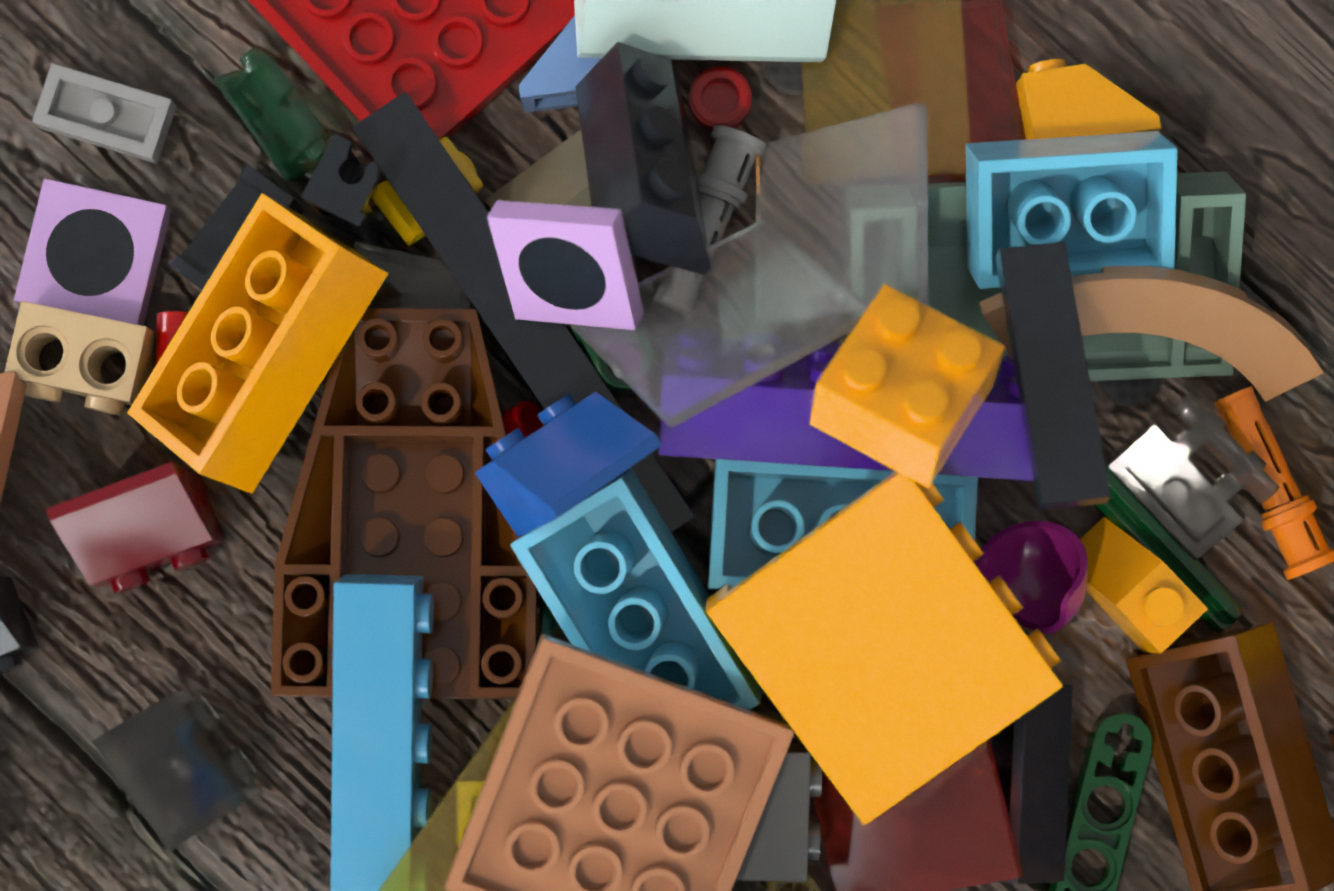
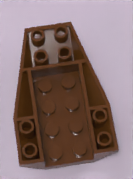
[270,308,537,699]

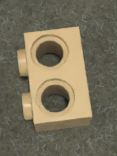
[4,301,156,416]

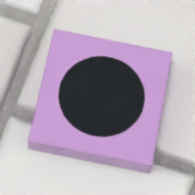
[14,179,172,326]
[487,200,644,330]

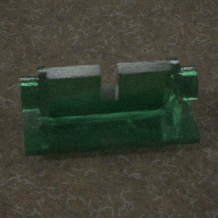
[213,47,331,181]

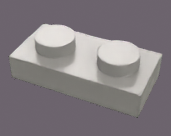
[32,63,177,164]

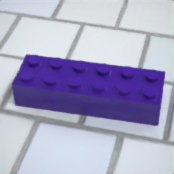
[659,332,1034,481]

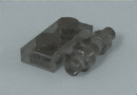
[1107,393,1280,561]

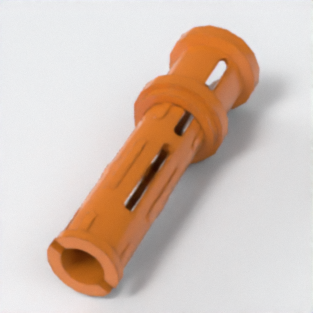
[1214,386,1334,580]

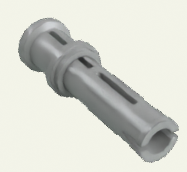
[654,125,767,319]

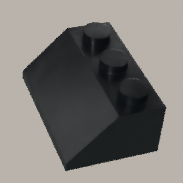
[575,42,712,275]
[913,684,1073,884]

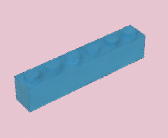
[331,574,434,891]

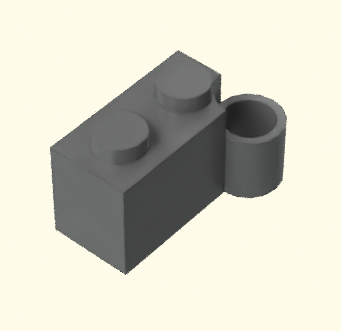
[736,710,822,882]

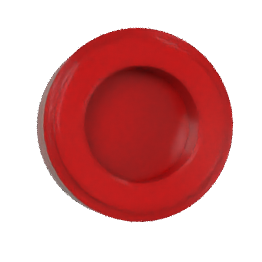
[689,66,752,132]

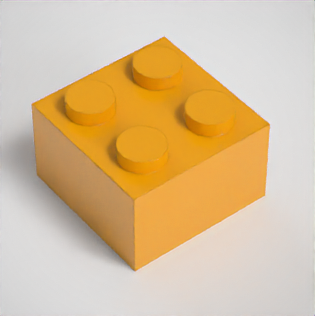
[809,284,1005,489]

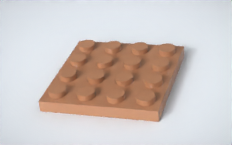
[445,634,794,891]

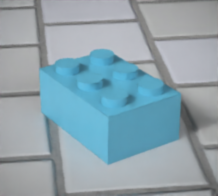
[966,131,1177,289]

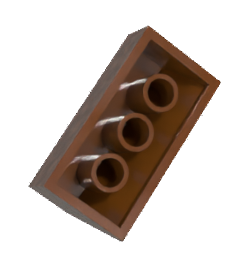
[1126,622,1334,891]

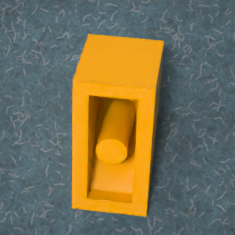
[1013,59,1161,140]
[1079,517,1208,654]

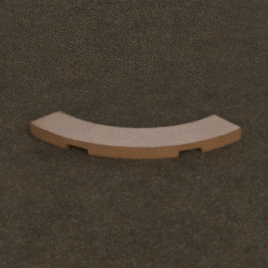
[979,266,1324,402]

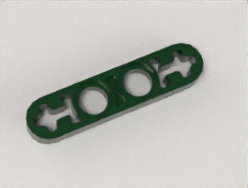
[1049,712,1152,891]

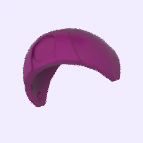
[974,521,1088,634]

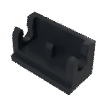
[301,134,386,250]
[169,164,304,290]

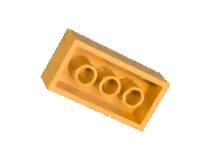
[127,193,389,494]

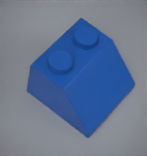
[474,391,662,538]

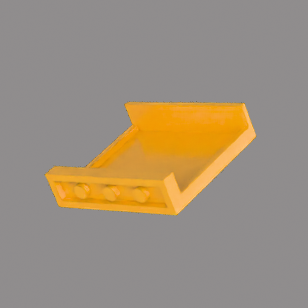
[706,470,1063,826]

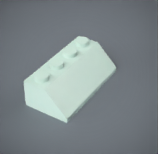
[574,0,836,62]

